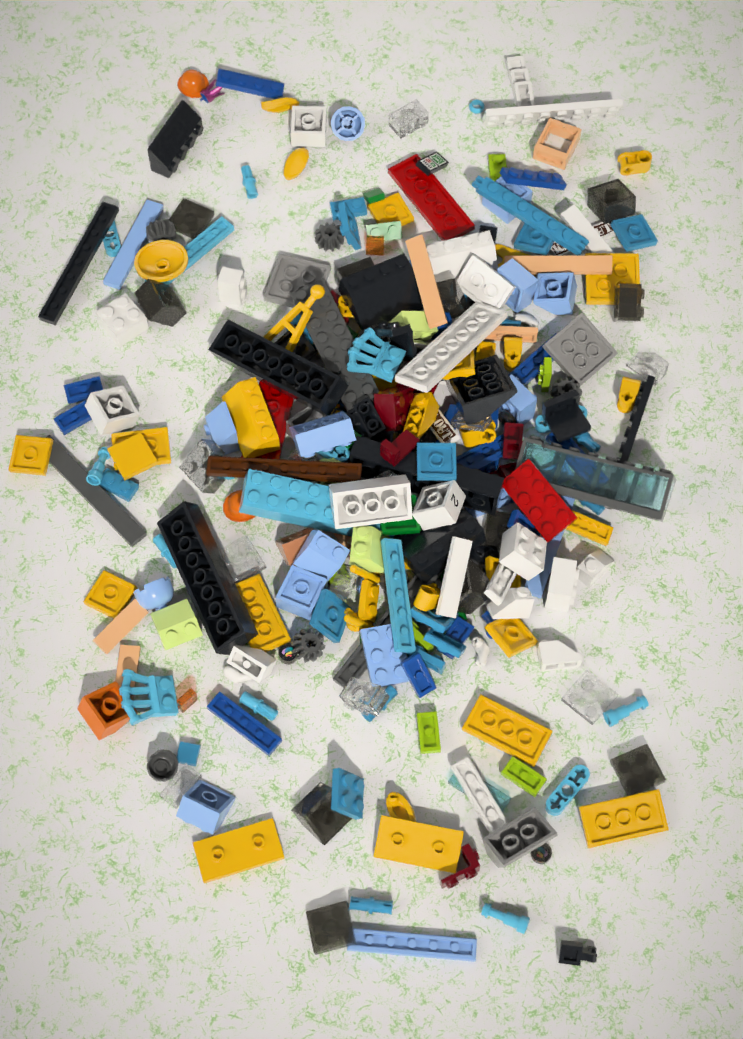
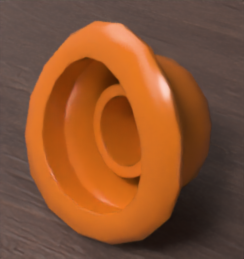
[177,69,209,98]
[223,490,256,522]

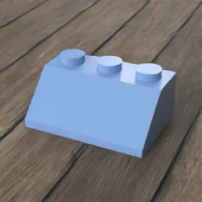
[289,411,356,458]

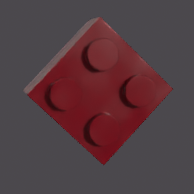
[374,387,414,432]

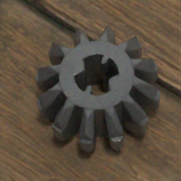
[146,218,176,243]
[315,222,345,252]
[550,376,582,402]
[291,628,326,663]

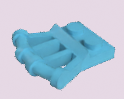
[347,328,406,383]
[119,669,179,726]

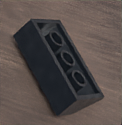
[147,100,203,178]

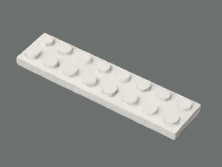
[482,99,623,127]
[395,301,508,393]

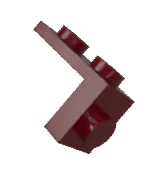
[380,430,420,467]
[440,843,480,889]

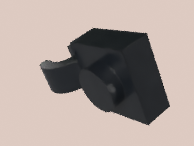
[558,940,597,966]

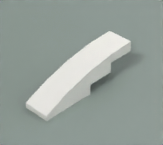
[506,56,535,107]

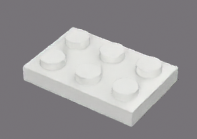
[454,255,516,309]

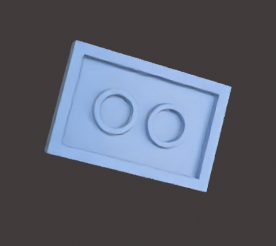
[360,624,410,689]

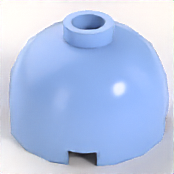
[331,106,365,141]
[133,576,174,611]

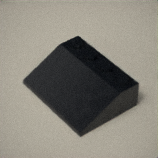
[338,253,424,334]
[446,354,517,425]
[396,508,486,584]

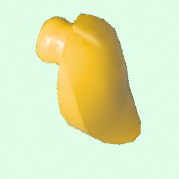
[261,97,300,113]
[283,148,309,180]
[386,792,417,822]

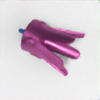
[200,79,225,103]

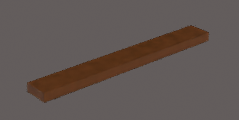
[206,456,362,483]

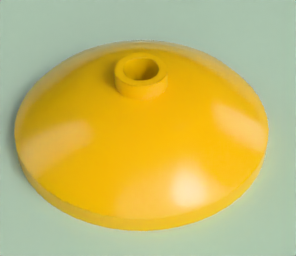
[134,240,188,282]

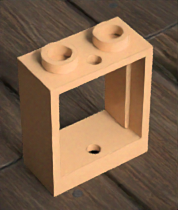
[533,118,582,170]

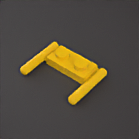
[344,565,380,629]

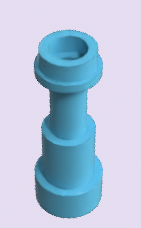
[86,447,110,486]
[603,695,649,727]
[481,903,530,934]

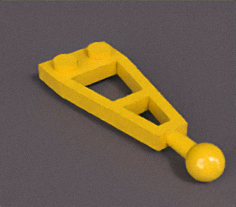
[264,284,325,352]

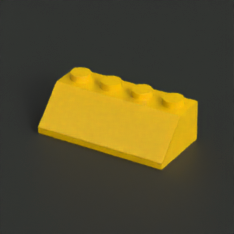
[221,377,280,458]

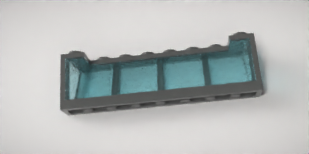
[515,435,676,522]

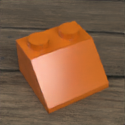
[77,681,138,740]

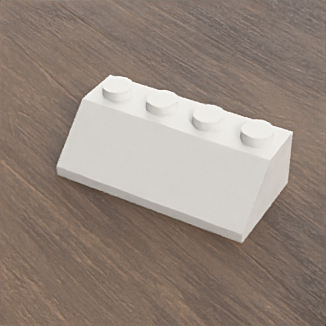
[426,230,498,285]
[329,474,412,529]

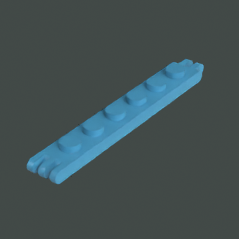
[472,176,589,256]

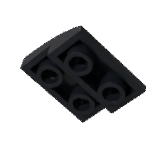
[346,396,387,440]

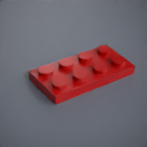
[503,459,578,543]

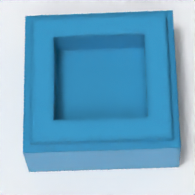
[177,741,201,766]

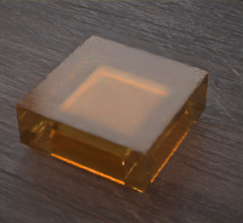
[366,236,384,256]
[176,688,198,713]

